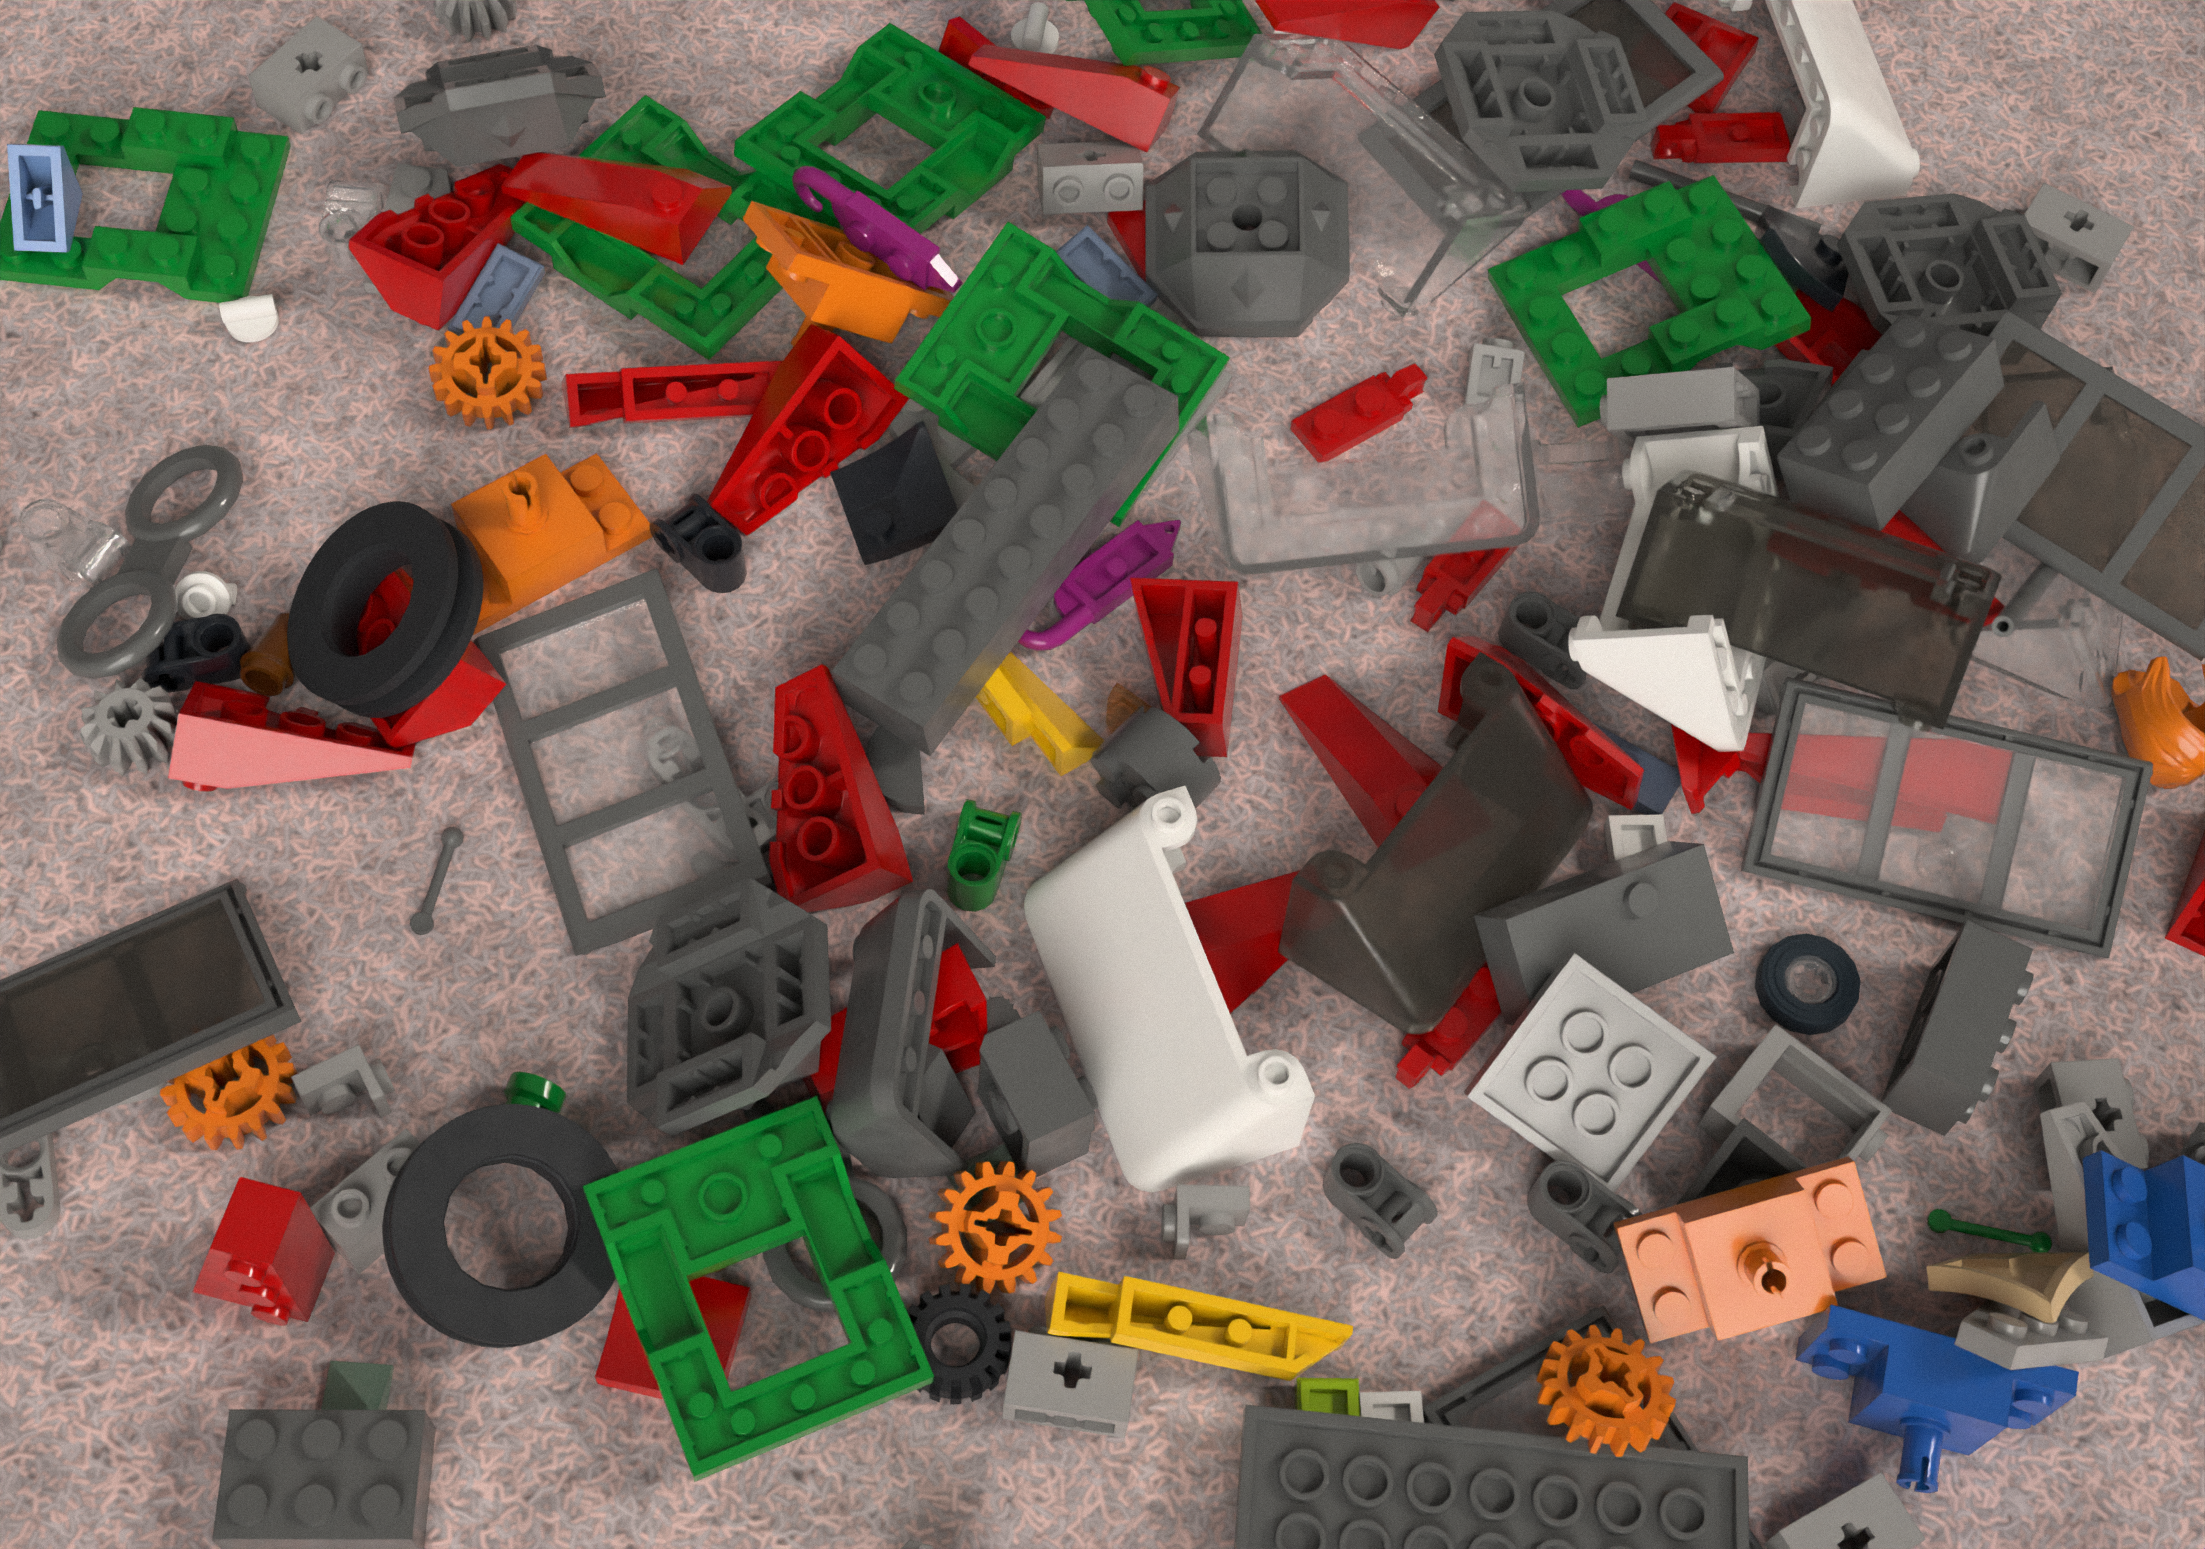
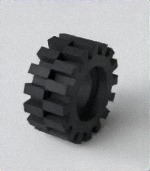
[907,1283,1011,1404]

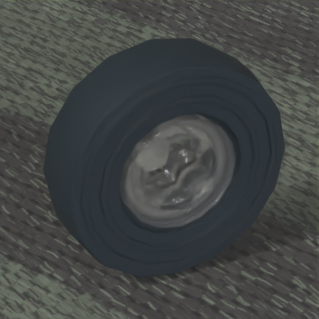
[1755,933,1861,1035]

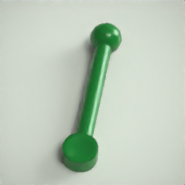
[1927,1209,2053,1252]

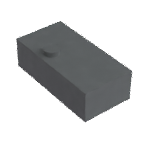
[1474,841,1734,1026]

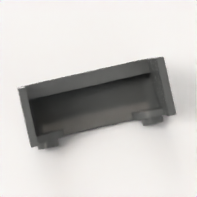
[1813,349,2060,569]
[826,889,996,1178]

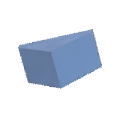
[7,144,83,252]

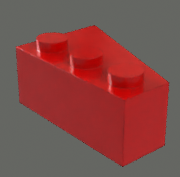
[1130,577,1243,757]
[802,943,988,1117]
[192,1177,335,1326]

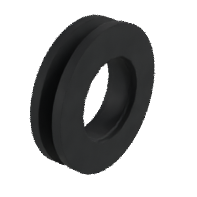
[287,501,483,718]
[382,1104,618,1348]

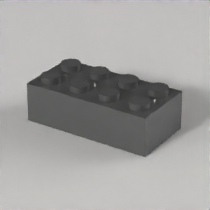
[1777,313,2005,531]

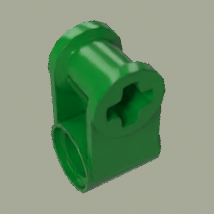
[947,799,1022,912]

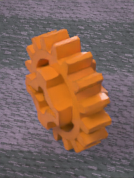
[429,316,547,430]
[160,1020,298,1151]
[928,1161,1062,1294]
[1536,1325,1676,1457]

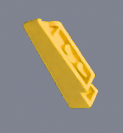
[975,651,1104,776]
[1044,1272,1353,1381]

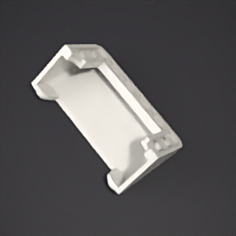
[1718,0,1920,208]
[1568,426,1789,752]
[1024,786,1315,1192]

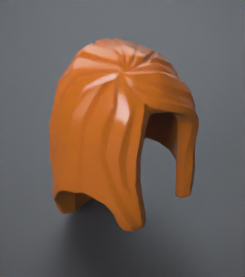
[2111,656,2205,789]

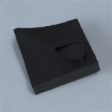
[1755,205,1849,312]
[830,421,958,565]

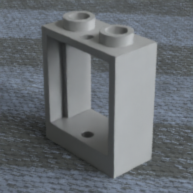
[1600,367,1760,448]
[1697,1024,1893,1163]

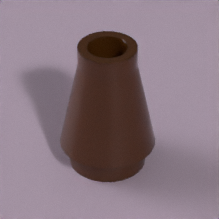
[240,613,295,696]

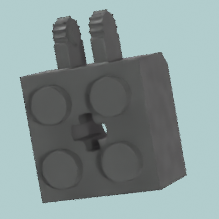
[977,996,1098,1178]

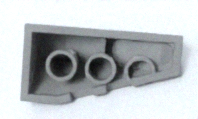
[2040,1101,2205,1359]

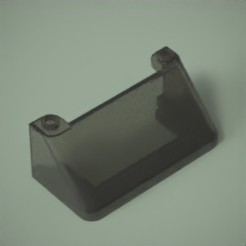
[1616,470,2002,732]
[1278,652,1593,1034]

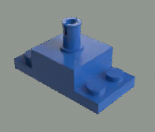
[2083,1150,2205,1321]
[1795,1305,2079,1493]

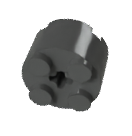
[1090,705,1221,809]

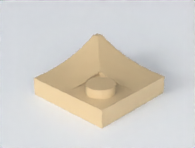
[1927,1252,2094,1323]

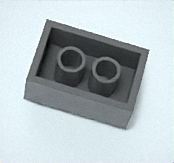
[1881,920,2034,1136]
[212,1409,436,1549]

